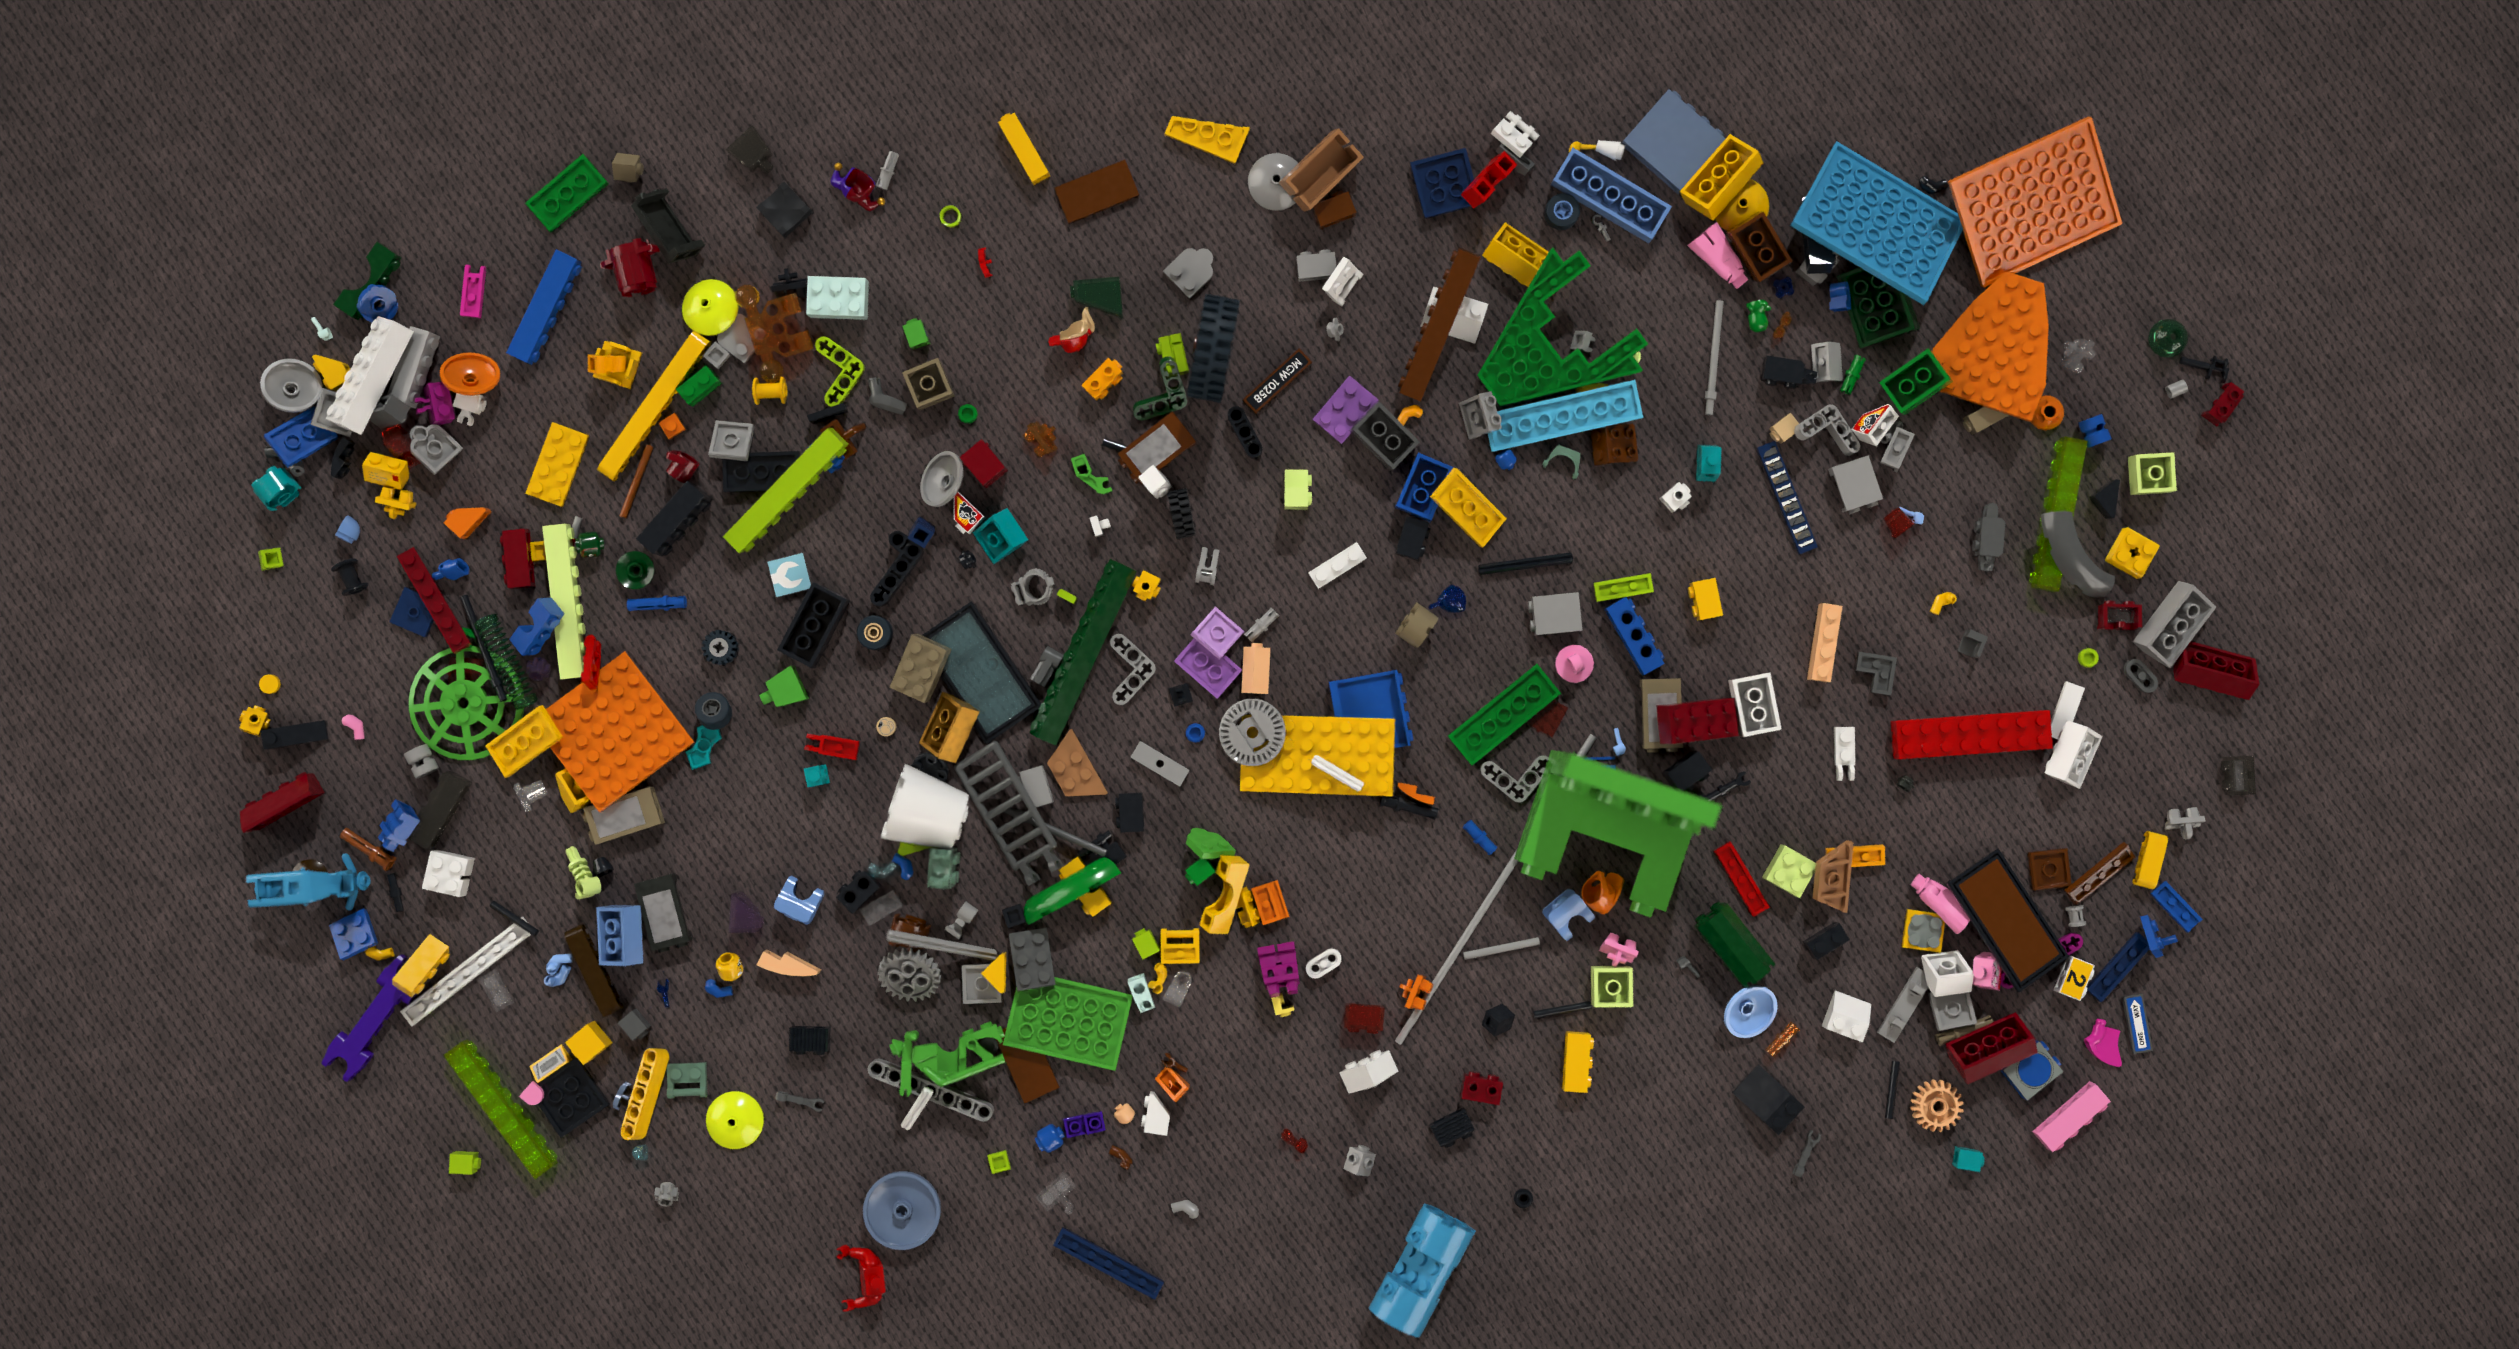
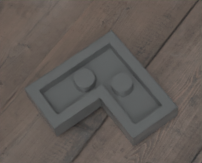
[1854,652,1897,696]

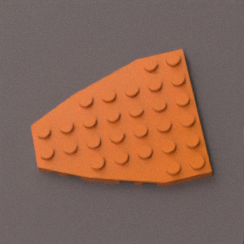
[1932,271,2049,422]

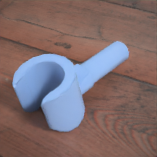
[1898,507,1924,524]
[1613,728,1626,756]

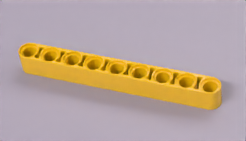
[597,331,711,481]

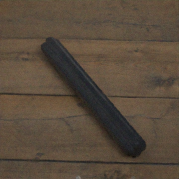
[1478,553,1573,575]

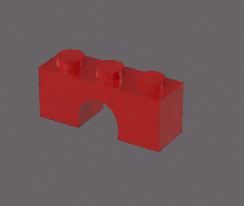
[1461,151,1517,209]

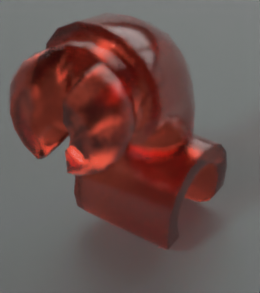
[1281,1129,1308,1153]

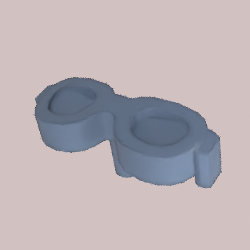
[613,1082,632,1110]

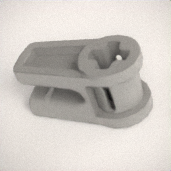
[1195,547,1220,586]

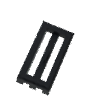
[807,403,848,424]

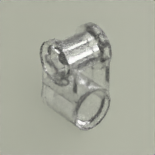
[1162,969,1192,1008]

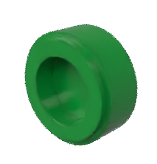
[958,404,978,424]

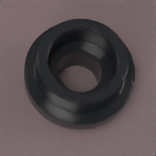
[1514,1188,1533,1208]

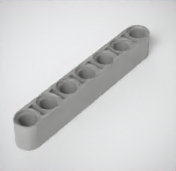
[867,1058,994,1122]

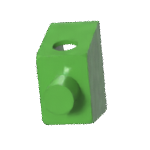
[759,665,809,707]

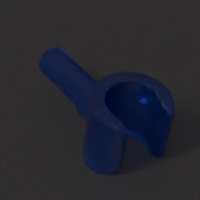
[657,979,670,1007]

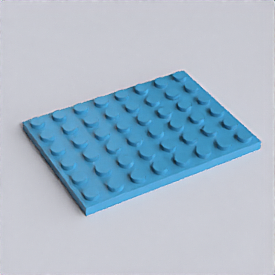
[1790,141,1963,305]

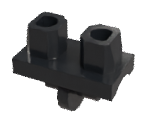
[771,268,808,301]

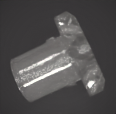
[514,780,548,812]

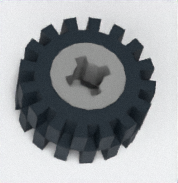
[701,630,739,665]

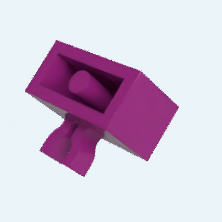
[413,382,455,425]

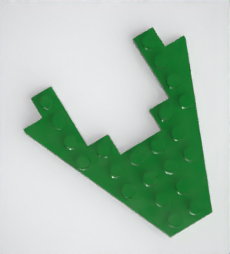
[1477,248,1648,406]

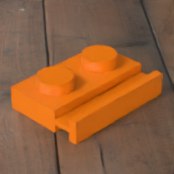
[1251,880,1290,925]

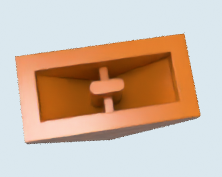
[1155,1067,1190,1102]

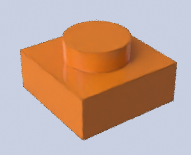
[659,413,686,439]

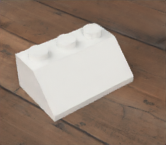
[1420,287,1488,344]
[2045,720,2103,789]

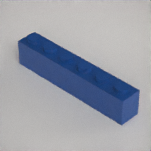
[506,249,582,365]

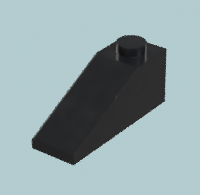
[260,720,329,750]

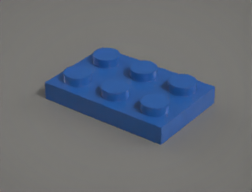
[264,406,338,468]

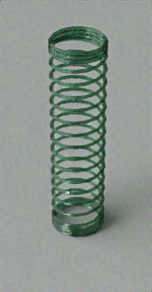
[474,614,538,710]

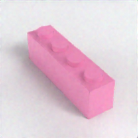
[2032,1081,2111,1152]

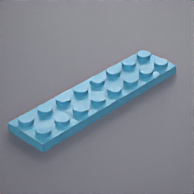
[1488,380,1643,452]

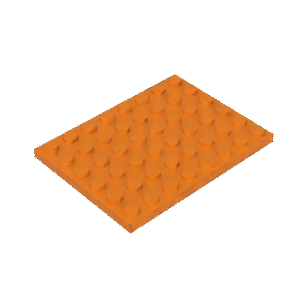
[1948,117,2122,288]

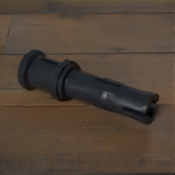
[1379,795,1438,820]

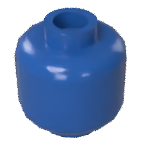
[1035,1124,1065,1153]

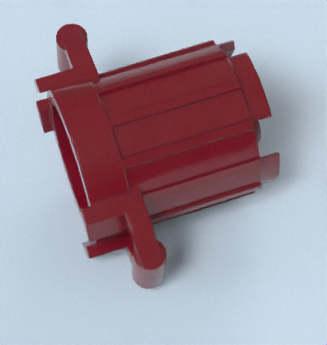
[600,238,660,297]

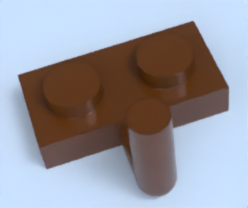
[820,419,866,461]

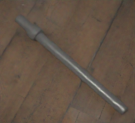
[1004,807,1107,857]

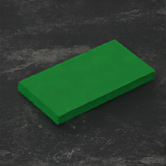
[525,154,609,233]

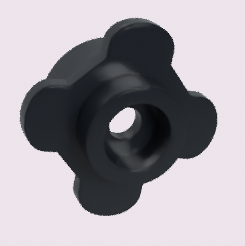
[959,550,976,569]

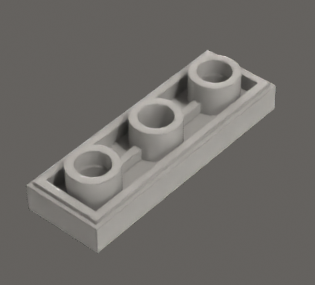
[1131,741,1190,786]

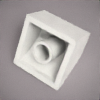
[1921,950,1974,997]
[1822,991,1871,1042]

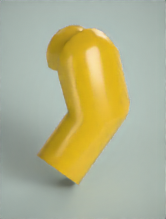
[1930,592,1957,615]

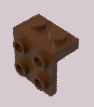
[1591,424,1638,466]

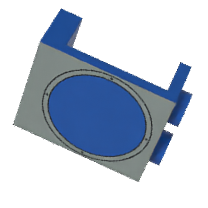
[2000,1040,2063,1100]

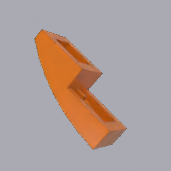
[1397,782,1435,805]

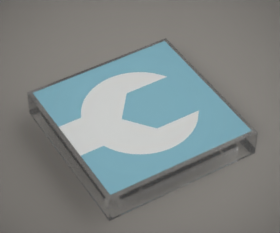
[766,552,812,598]

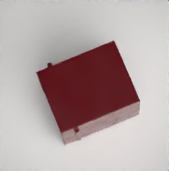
[959,439,1008,488]

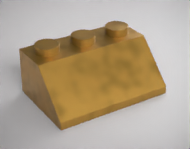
[919,692,980,763]

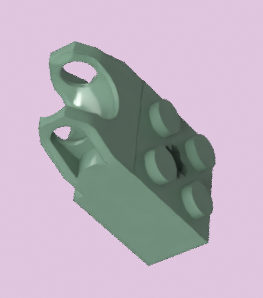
[927,847,961,889]

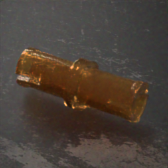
[1765,1021,1800,1058]

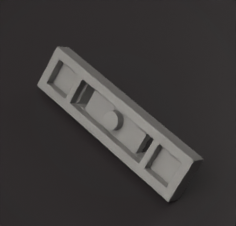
[1877,967,1928,1043]

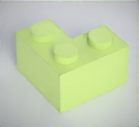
[1284,470,1312,510]

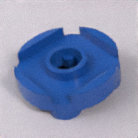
[357,284,398,323]

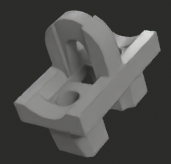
[2164,807,2205,840]

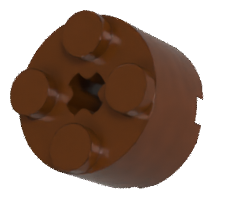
[888,914,932,953]

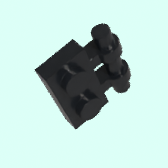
[1077,830,1127,866]

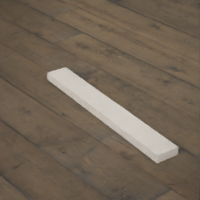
[400,917,531,1026]

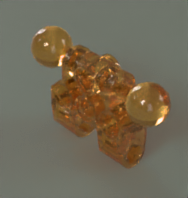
[735,284,814,383]

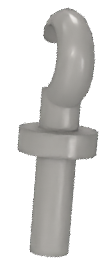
[1592,214,1611,242]

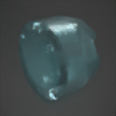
[632,1145,648,1160]

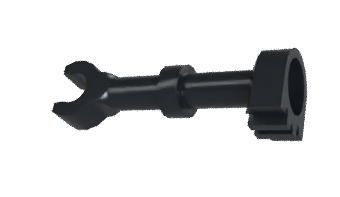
[1694,771,1751,802]

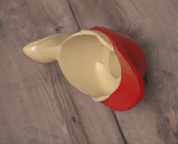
[1048,307,1095,353]

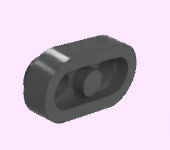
[2123,659,2158,693]

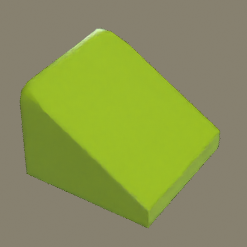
[258,548,284,571]

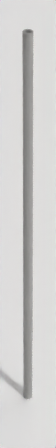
[1395,734,1596,1045]

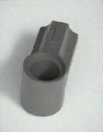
[1030,646,1064,687]

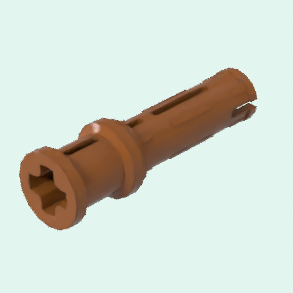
[340,828,397,871]

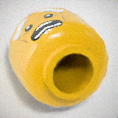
[716,952,744,981]

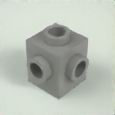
[1343,1145,1376,1176]

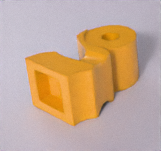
[587,354,626,374]

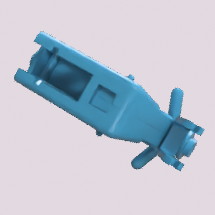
[246,853,370,911]

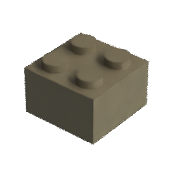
[902,358,955,411]

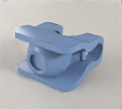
[774,876,824,925]
[1543,889,1595,941]

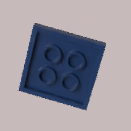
[1410,148,1474,219]

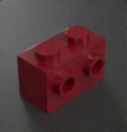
[1460,1071,1503,1105]

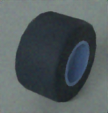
[1544,193,1580,230]

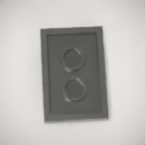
[1009,928,1056,992]

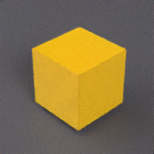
[565,1021,613,1065]

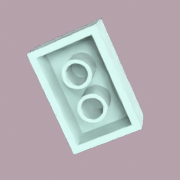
[806,276,869,320]

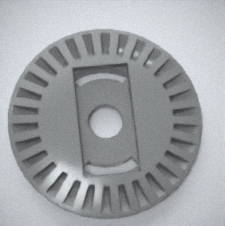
[1219,699,1286,766]

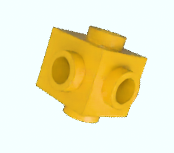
[1132,570,1161,601]
[239,706,271,737]

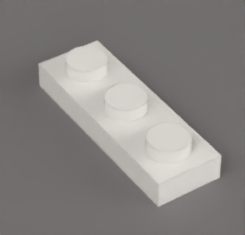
[1308,542,1367,589]

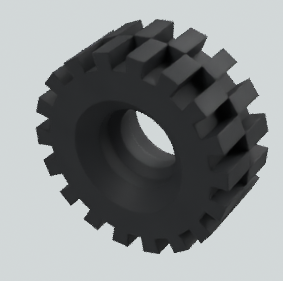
[1168,488,1195,539]

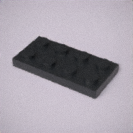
[722,451,800,493]

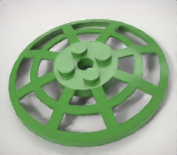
[409,646,524,760]

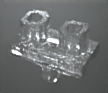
[2059,338,2096,373]

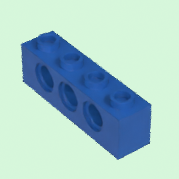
[1604,597,1665,675]

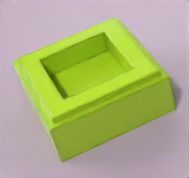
[1057,589,1077,605]
[987,1150,1011,1174]

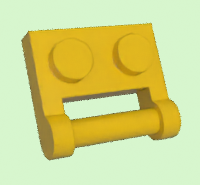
[1161,928,1200,964]

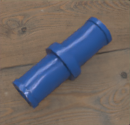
[1462,819,1497,855]

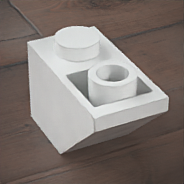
[1141,1091,1170,1136]

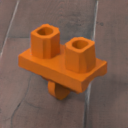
[1399,975,1434,1010]

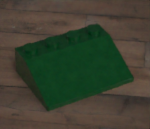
[1836,267,1920,349]

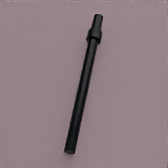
[460,595,507,702]

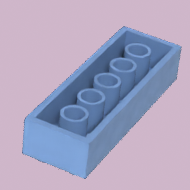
[1551,148,1672,244]

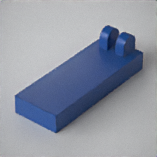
[2150,881,2203,933]

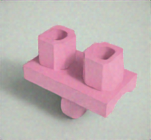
[1599,933,1639,967]

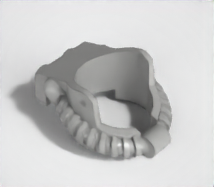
[1011,568,1054,606]

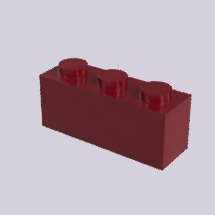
[500,528,536,589]

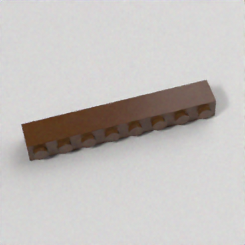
[1398,247,1481,402]

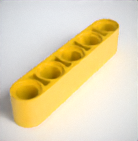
[621,1048,669,1140]

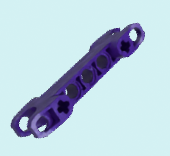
[321,954,417,1082]

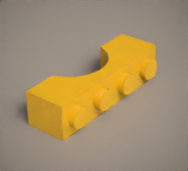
[1199,855,1250,934]

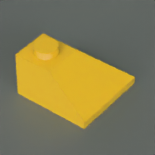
[555,769,592,813]

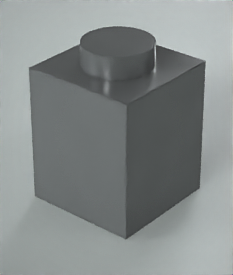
[618,1009,651,1041]

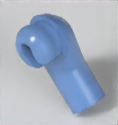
[544,964,571,987]

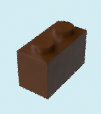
[1312,191,1357,230]

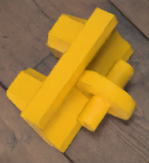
[375,486,416,519]

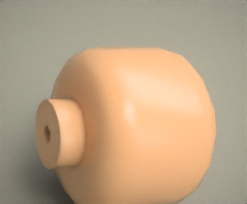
[1114,1103,1135,1124]

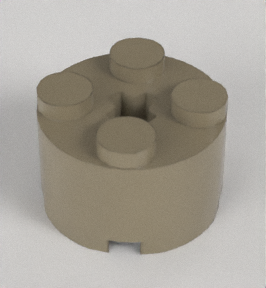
[1395,602,1439,648]

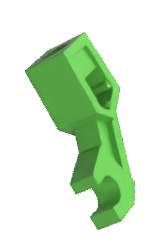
[1071,454,1112,495]

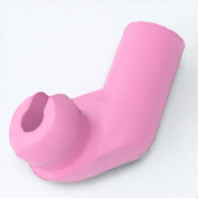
[342,715,365,740]

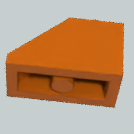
[444,507,492,540]

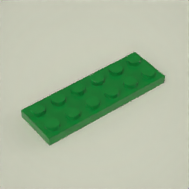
[1448,664,1561,766]

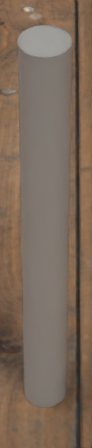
[1463,937,1540,960]

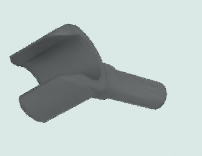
[1676,956,1701,978]

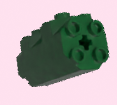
[1695,901,1775,988]

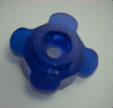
[1773,277,1794,298]

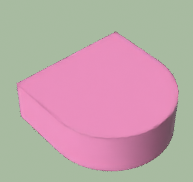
[519,1081,544,1105]

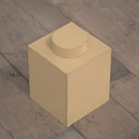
[1769,413,1799,444]

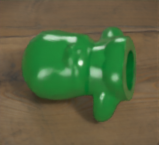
[1746,300,1771,332]

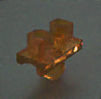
[1023,421,1058,457]

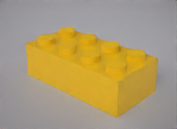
[1680,134,1764,221]

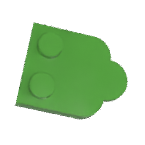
[1186,828,1236,859]

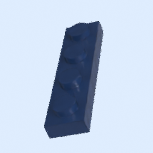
[2087,932,2150,1003]

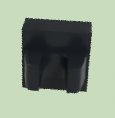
[1169,683,1193,707]

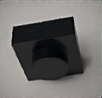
[1002,903,1026,928]

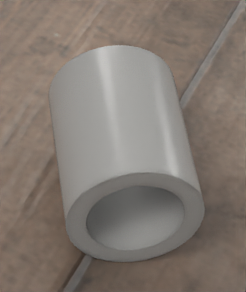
[2165,380,2188,399]

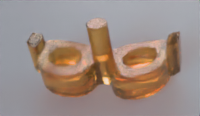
[1773,311,1792,339]

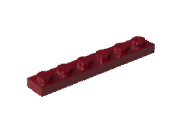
[396,547,472,654]

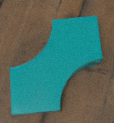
[686,726,723,770]

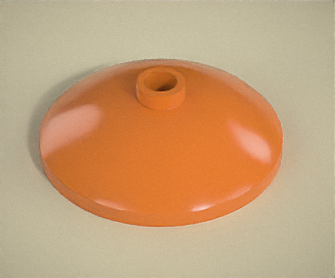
[440,353,500,396]

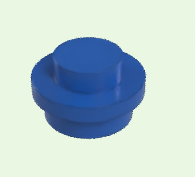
[1186,723,1205,743]

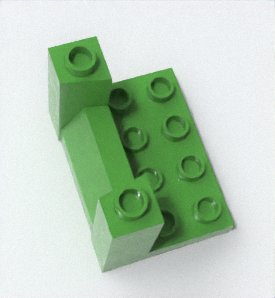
[1514,750,1722,917]

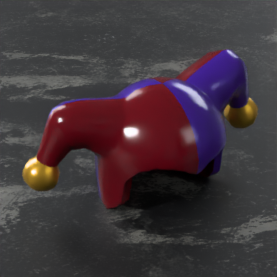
[831,163,885,211]

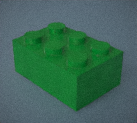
[1879,348,1953,415]

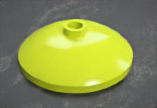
[682,279,739,336]
[706,1091,764,1149]

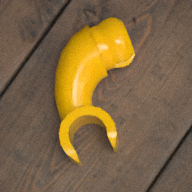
[1148,963,1167,994]

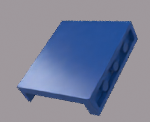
[1329,670,1413,748]

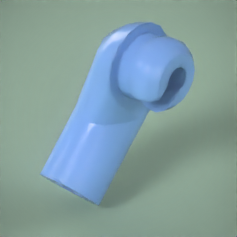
[546,953,573,975]

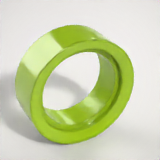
[940,205,961,227]

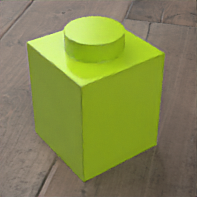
[1132,928,1160,960]
[449,1151,481,1175]

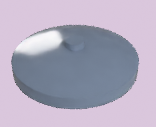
[863,1171,941,1250]

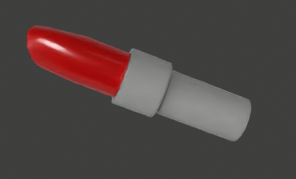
[572,516,583,547]

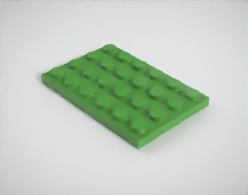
[1003,977,1133,1071]

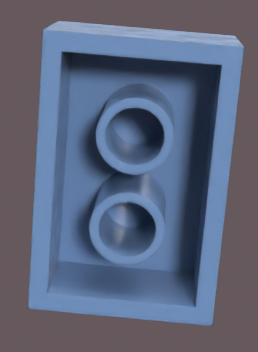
[596,905,643,966]

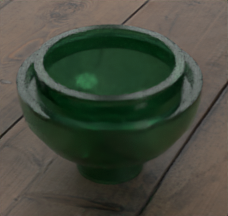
[2148,319,2188,358]

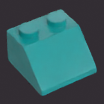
[973,508,1028,564]

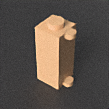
[1241,643,1270,694]

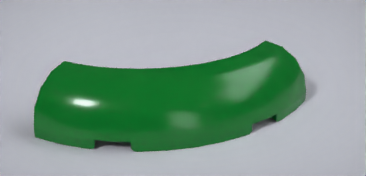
[1024,857,1121,925]

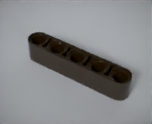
[564,924,623,1017]

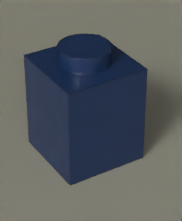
[908,516,935,548]

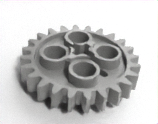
[877,948,941,1002]

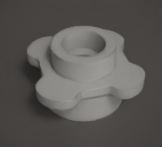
[1327,318,1343,341]

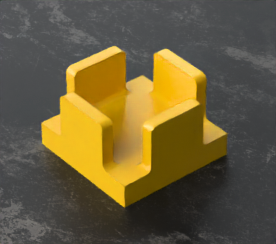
[593,341,642,389]

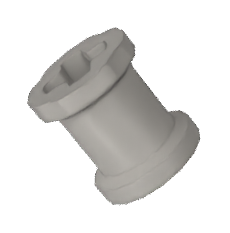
[2066,905,2086,927]

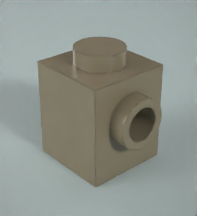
[612,153,644,182]

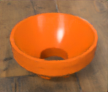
[2031,396,2064,430]

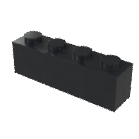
[1799,197,1836,274]

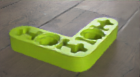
[815,337,865,407]

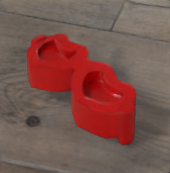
[978,247,993,278]

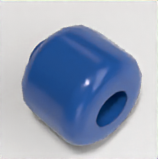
[1495,449,1517,470]

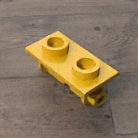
[1236,886,1260,928]

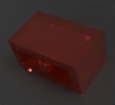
[1344,1003,1384,1034]

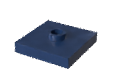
[389,587,434,637]

